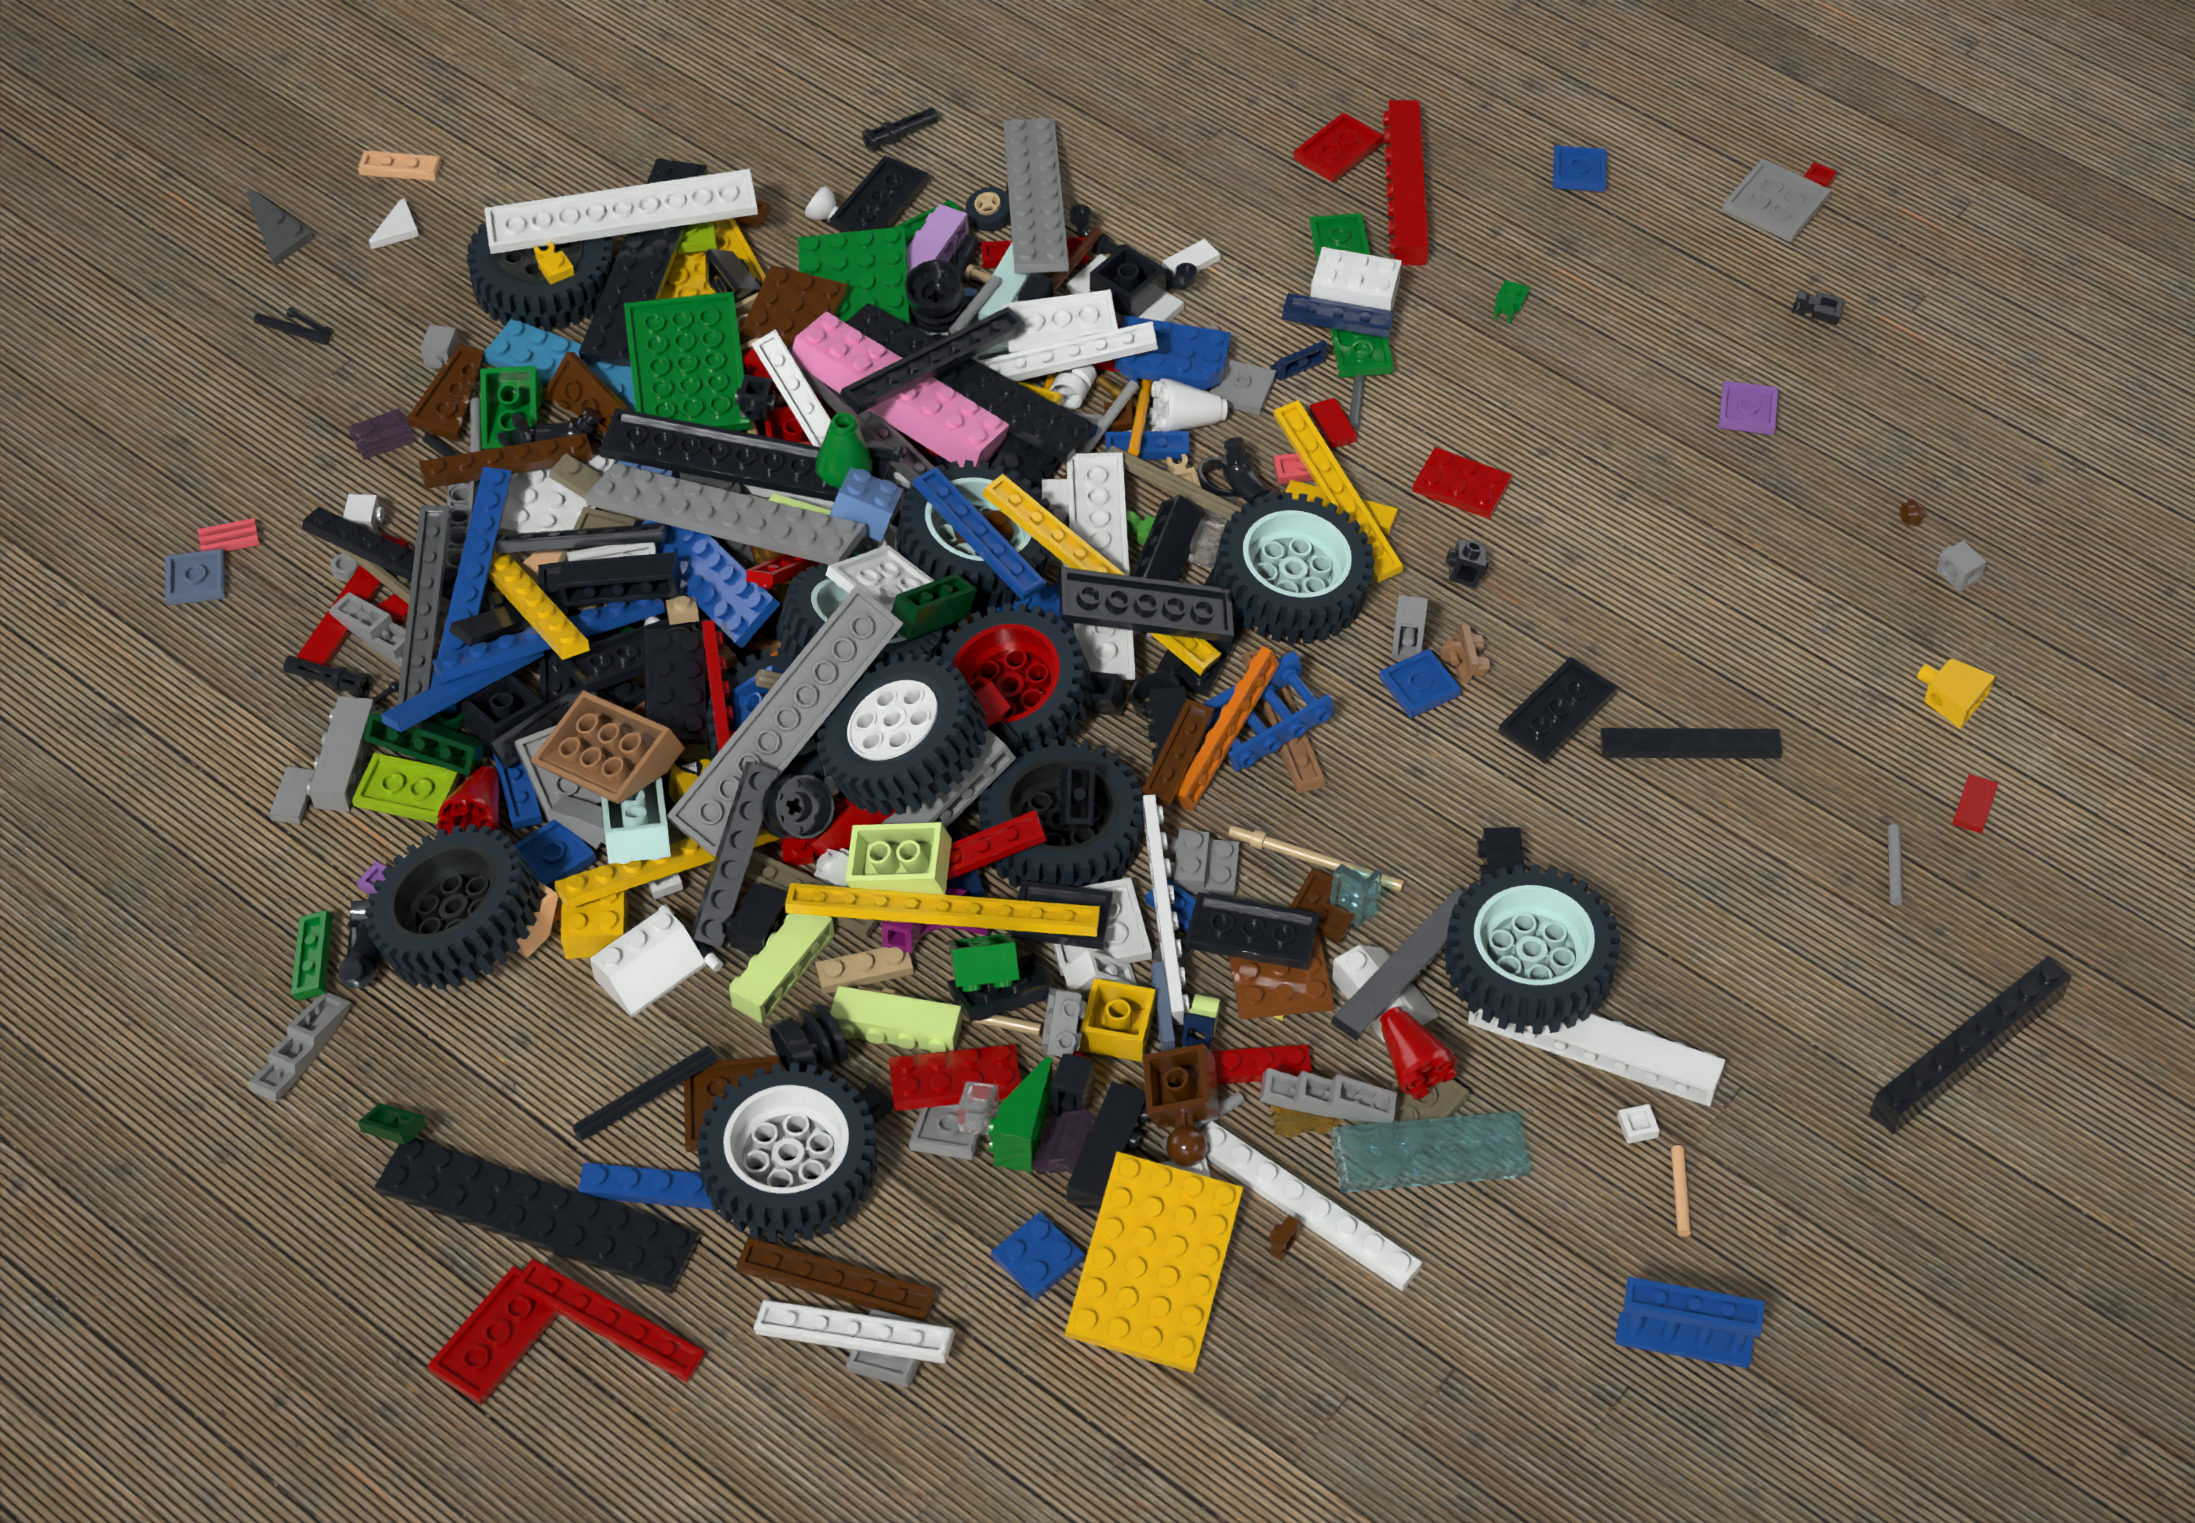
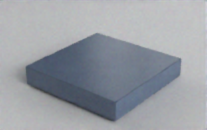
[165,549,225,605]

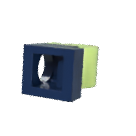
[1182,994,1221,1051]

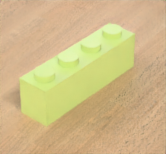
[729,913,835,1024]
[830,986,962,1053]

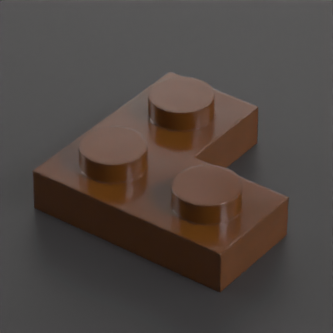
[1289,869,1355,943]

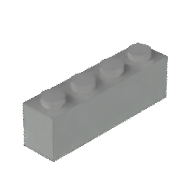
[307,696,376,812]

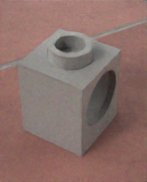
[1937,540,1987,592]

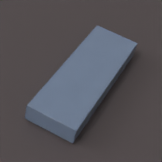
[1151,962,1175,1052]

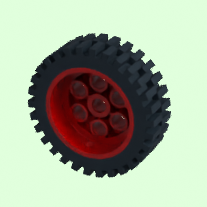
[933,603,1093,758]

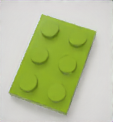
[352,753,460,824]

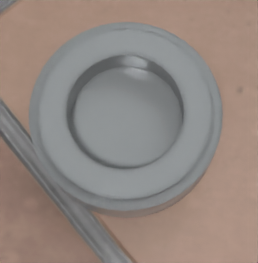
[330,553,360,581]

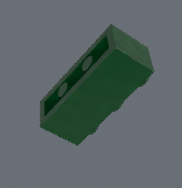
[891,573,977,640]

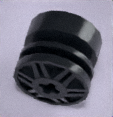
[904,260,967,333]
[760,774,834,839]
[768,1001,848,1074]

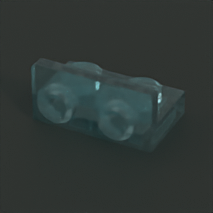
[1330,863,1382,927]

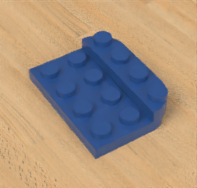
[1114,315,1231,390]

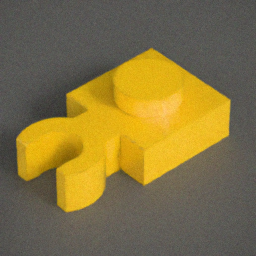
[534,242,575,285]

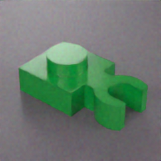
[1493,280,1530,323]

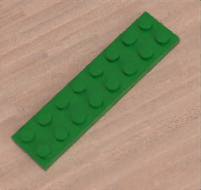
[1309,213,1393,378]

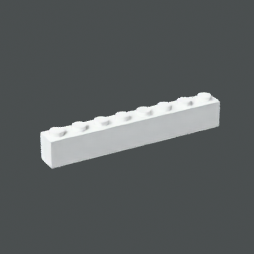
[1468,1008,1725,1107]

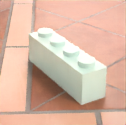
[972,243,1044,324]

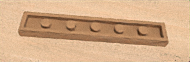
[1242,646,1326,793]

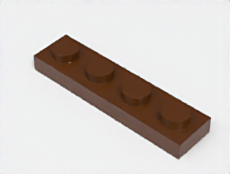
[1142,699,1214,808]

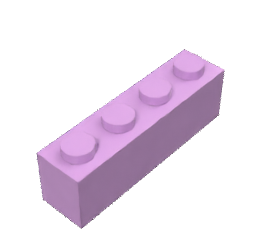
[906,204,969,274]

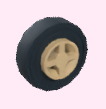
[965,187,1010,231]

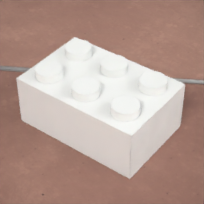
[1311,247,1402,311]

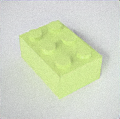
[845,822,952,895]

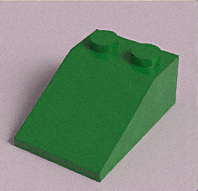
[480,366,542,450]
[947,933,1019,992]
[988,1056,1053,1173]

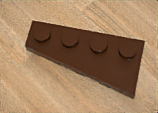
[407,343,484,442]
[542,352,631,434]

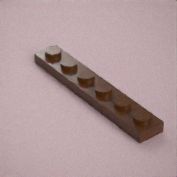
[419,433,592,489]
[736,1238,936,1323]

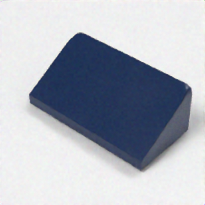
[1270,340,1327,381]

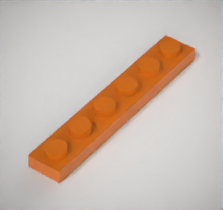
[1175,646,1279,811]

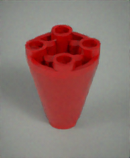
[437,766,501,834]
[1379,1007,1457,1100]

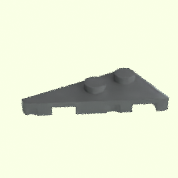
[246,189,314,266]

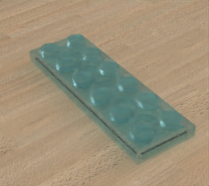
[1329,1112,1532,1193]

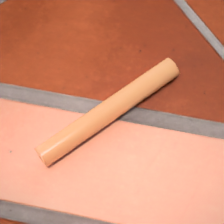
[1671,1145,1691,1237]

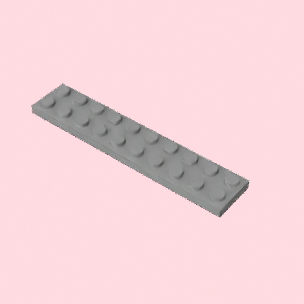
[1003,117,1069,274]
[585,463,866,565]
[666,585,903,857]

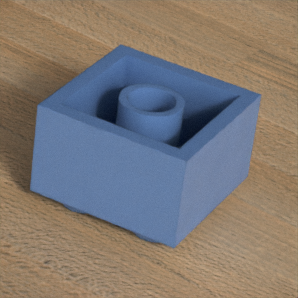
[829,467,904,542]

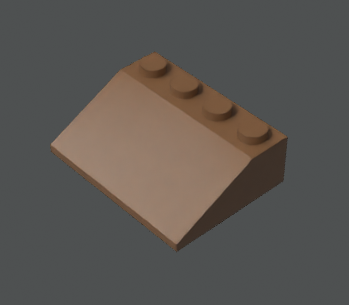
[530,691,684,804]

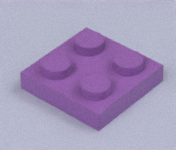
[1718,381,1778,435]

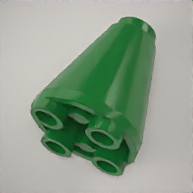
[816,413,873,490]

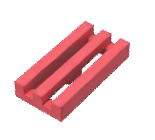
[197,518,260,552]

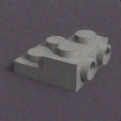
[1168,829,1239,898]
[1040,987,1086,1057]

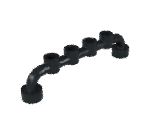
[1070,204,1197,291]

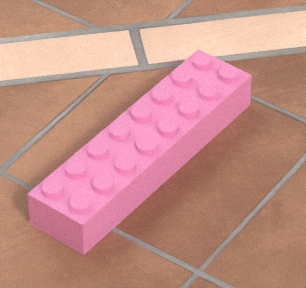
[791,311,1009,467]

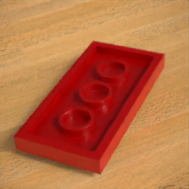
[889,1044,1021,1111]
[427,1265,559,1405]

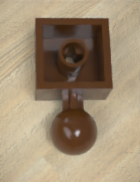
[1143,1043,1220,1167]

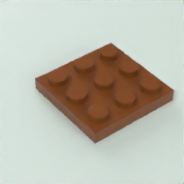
[1228,931,1334,1020]

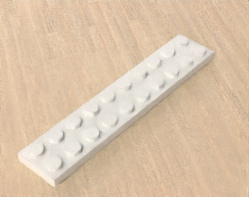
[484,169,758,254]
[1067,452,1135,680]

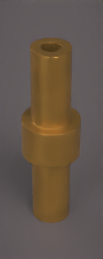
[1096,375,1138,412]

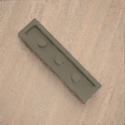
[549,453,646,525]

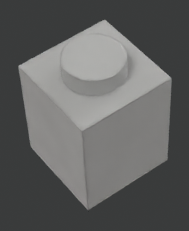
[420,325,459,369]

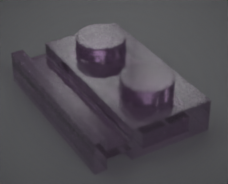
[348,408,415,461]
[1032,1109,1094,1175]

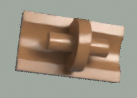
[1440,624,1490,683]

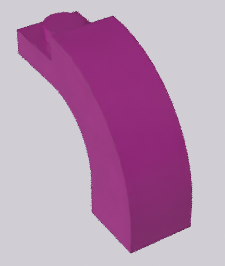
[882,888,991,954]

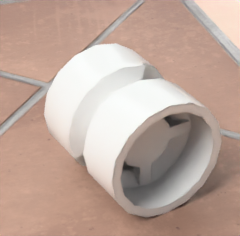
[1049,364,1097,409]

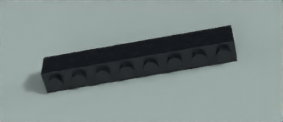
[1869,957,2072,1135]

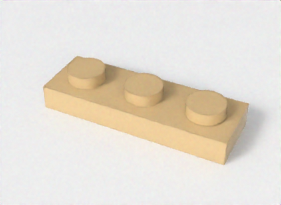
[815,947,914,994]

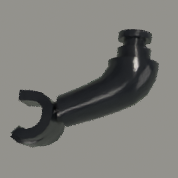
[497,407,602,447]
[1221,437,1283,506]
[338,900,380,989]

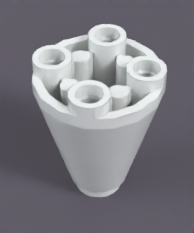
[1148,379,1228,432]

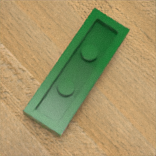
[291,910,333,1001]

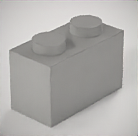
[1391,595,1428,660]

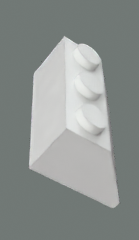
[590,906,706,1018]
[1332,945,1438,1043]

